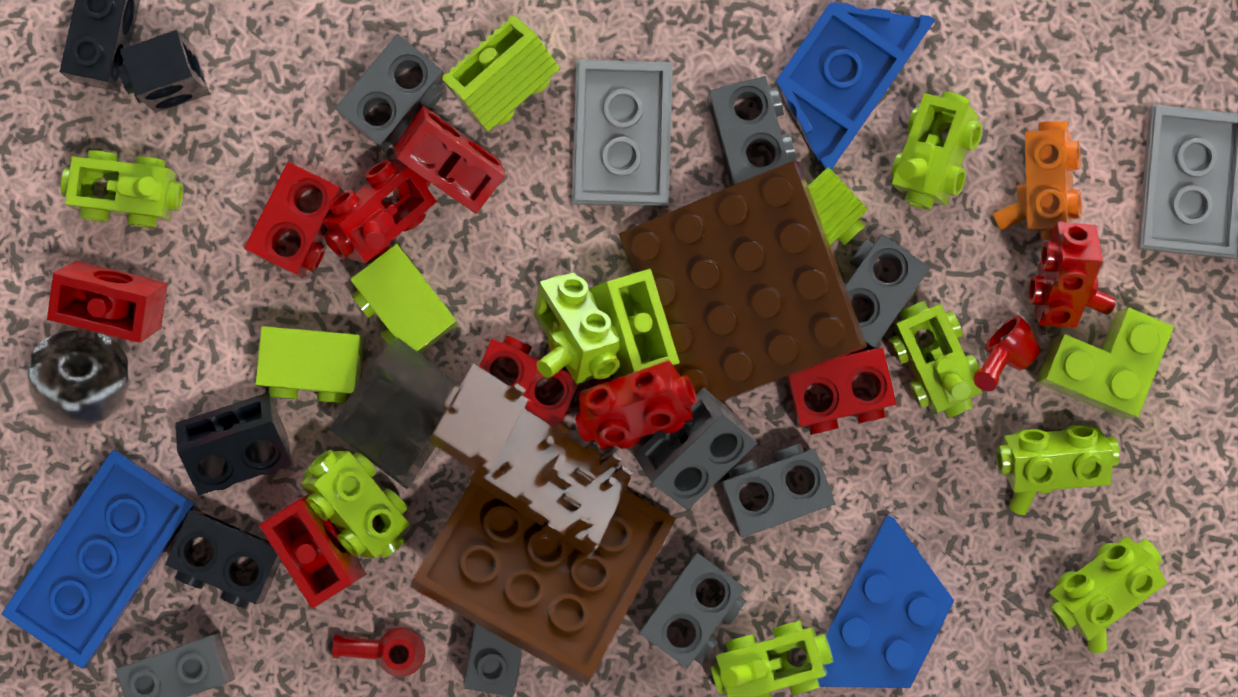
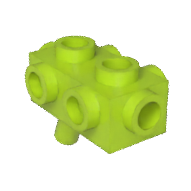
[891,91,982,211]
[60,150,184,229]
[533,273,620,384]
[888,300,983,419]
[996,425,1120,515]
[300,450,410,558]
[1049,536,1168,653]
[711,620,833,697]

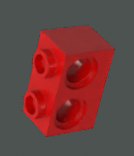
[395,105,506,214]
[244,161,345,279]
[479,335,581,428]
[785,347,897,435]

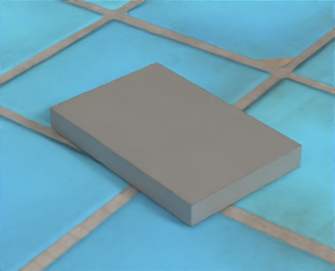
[572,59,673,208]
[1137,105,1238,259]

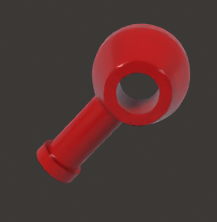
[973,315,1041,391]
[332,627,426,677]

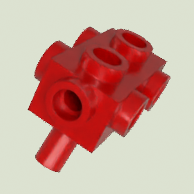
[323,160,437,263]
[1028,222,1116,328]
[575,360,697,450]

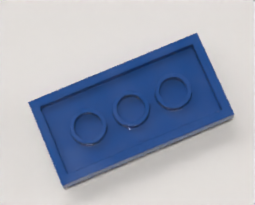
[1,450,197,669]

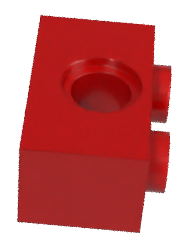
[47,260,168,343]
[259,495,367,609]

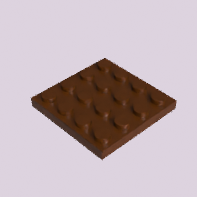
[619,160,867,402]
[410,481,676,685]

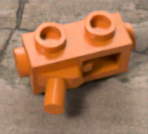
[993,121,1082,240]

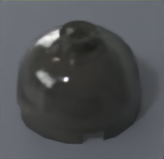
[28,330,129,428]

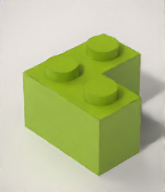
[1035,307,1175,420]

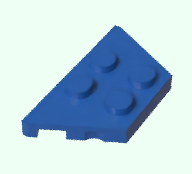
[775,2,935,171]
[818,515,955,688]

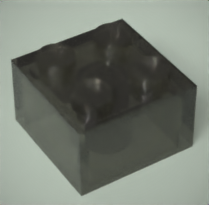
[329,338,460,489]

